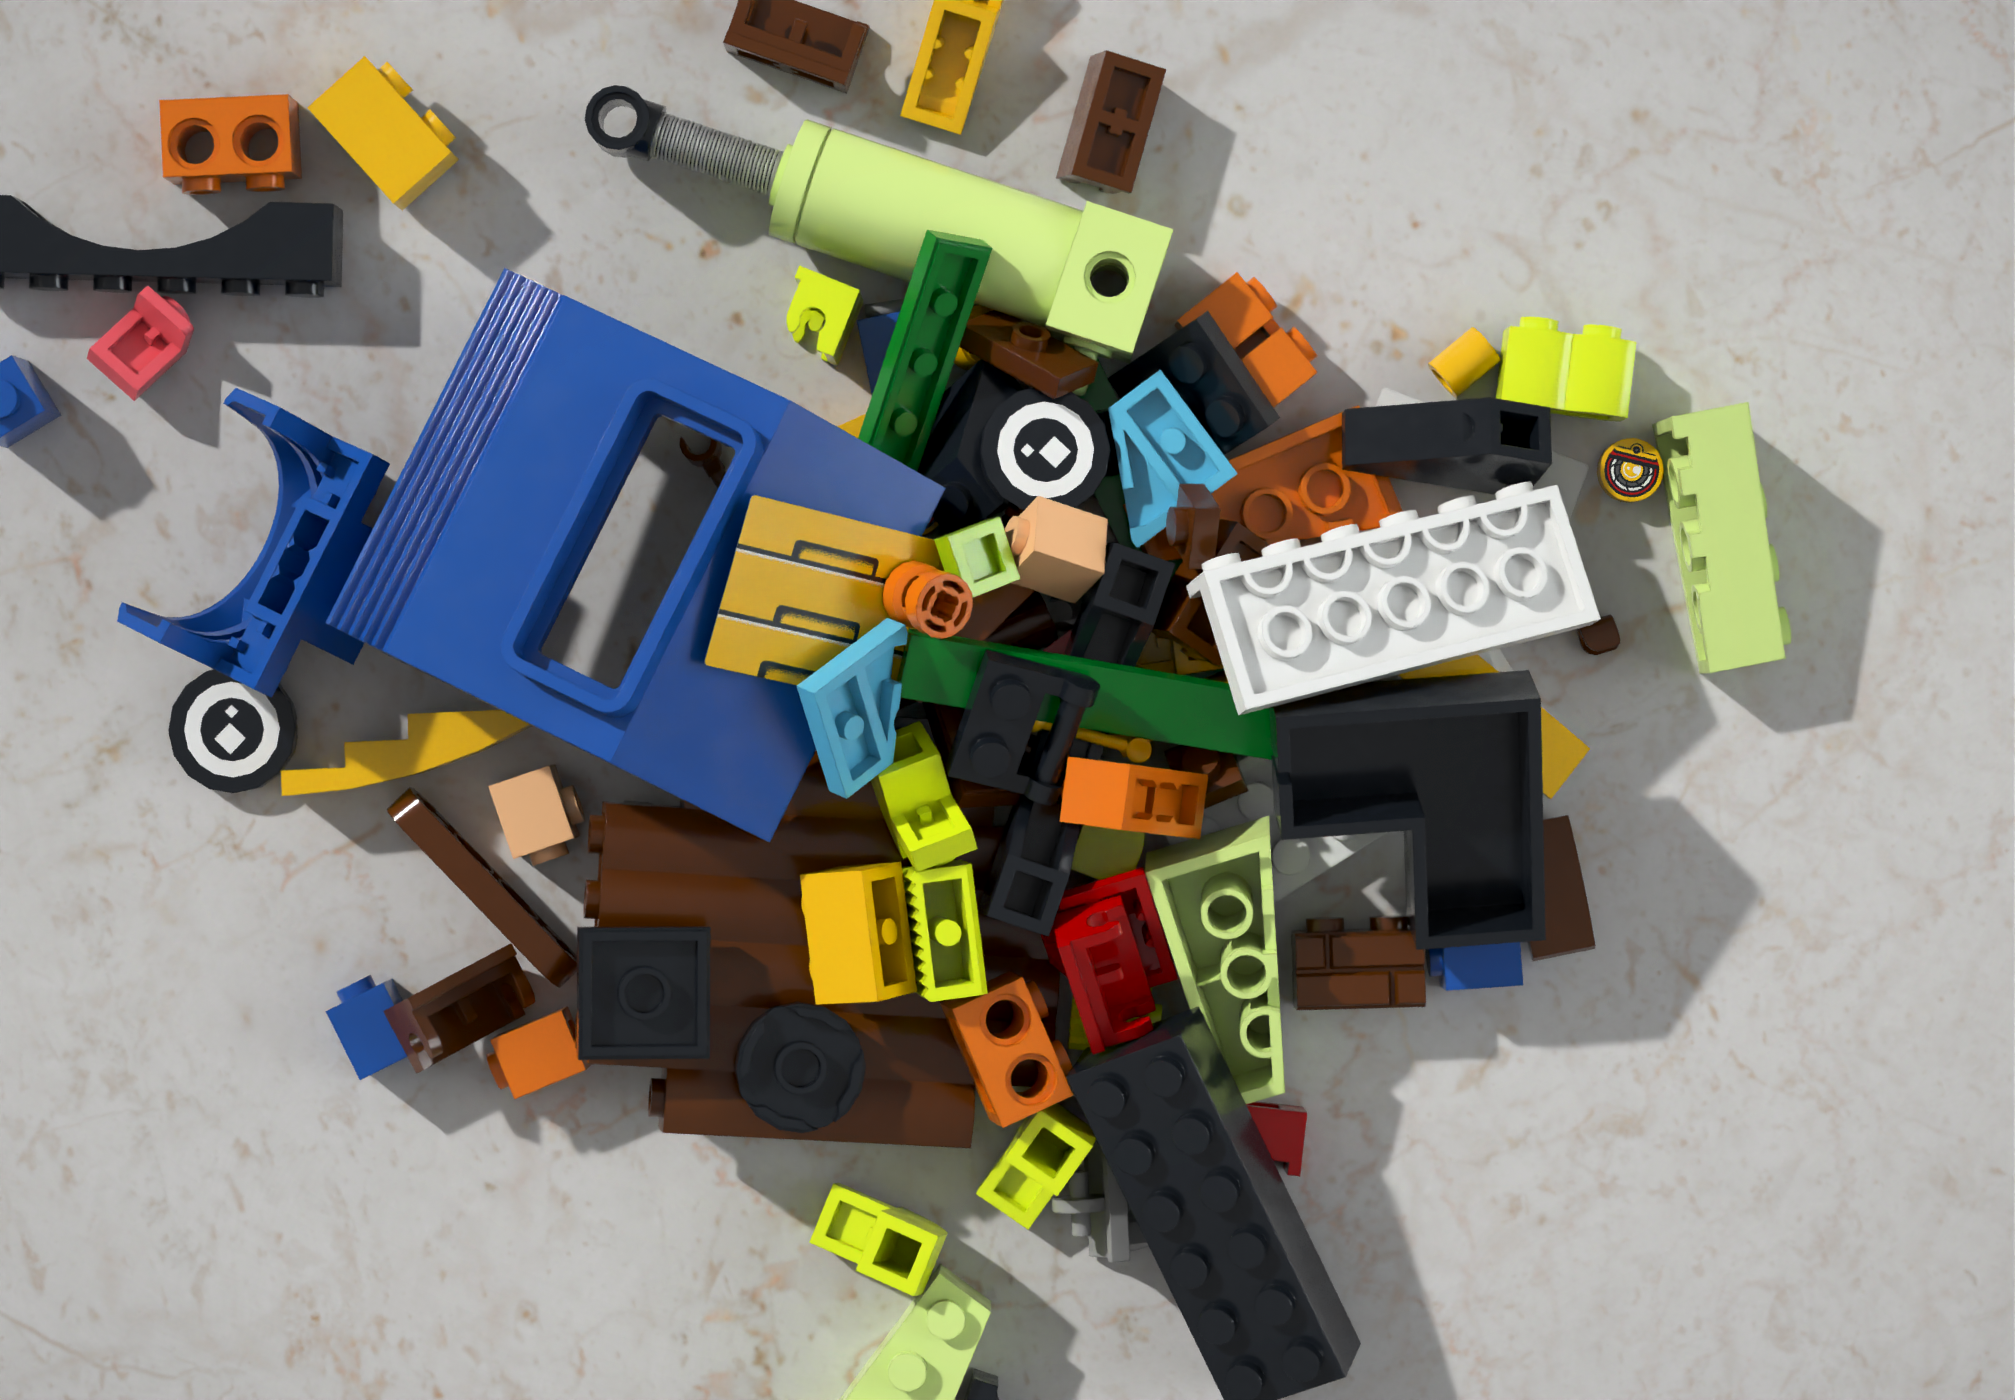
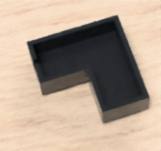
[1269,670,1546,950]

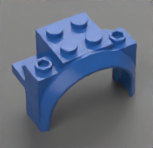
[117,388,390,698]

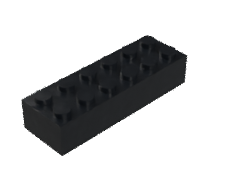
[1066,1006,1361,1400]

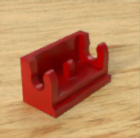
[1053,895,1156,1055]

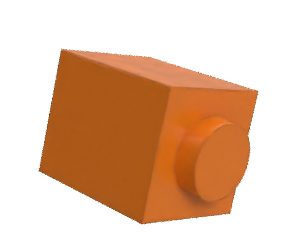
[486,1006,592,1099]

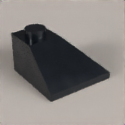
[917,359,1024,534]

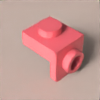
[87,286,194,401]

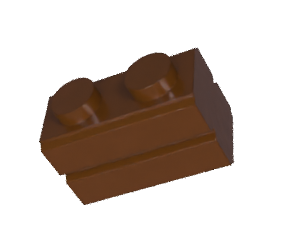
[1291,915,1426,1010]

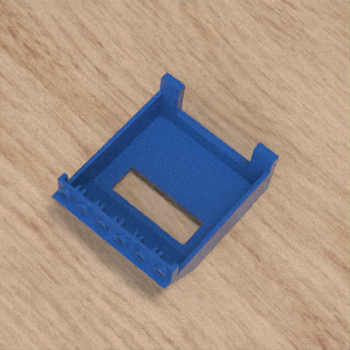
[325,268,945,842]

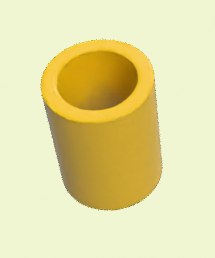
[1428,327,1501,398]

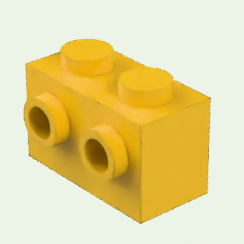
[307,56,459,211]
[800,862,917,1005]

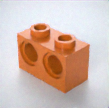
[159,94,302,195]
[1059,756,1208,839]
[940,971,1073,1128]

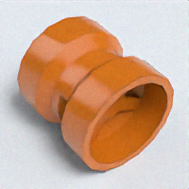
[882,560,973,639]

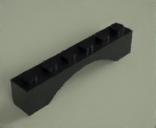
[0,195,343,298]
[977,542,1175,937]

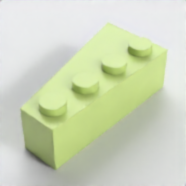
[1652,402,1791,674]
[1145,816,1285,1104]
[839,1264,991,1400]

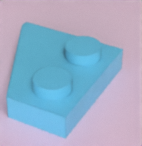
[1108,369,1238,548]
[797,618,908,799]

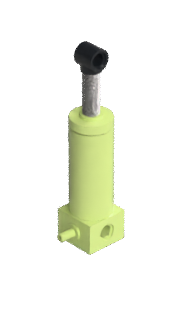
[585,85,1174,396]

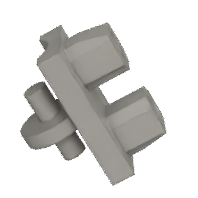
[1052,1141,1149,1263]

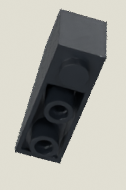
[1342,397,1552,495]

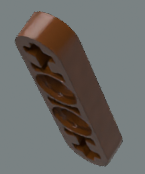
[387,787,577,988]

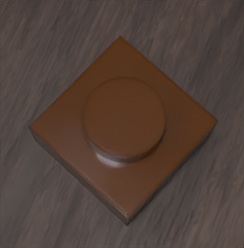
[1166,484,1221,569]
[1164,745,1249,809]

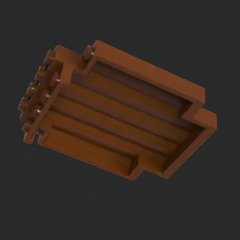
[575,751,1065,1148]

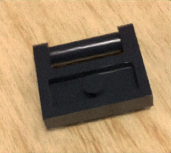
[945,649,1100,806]

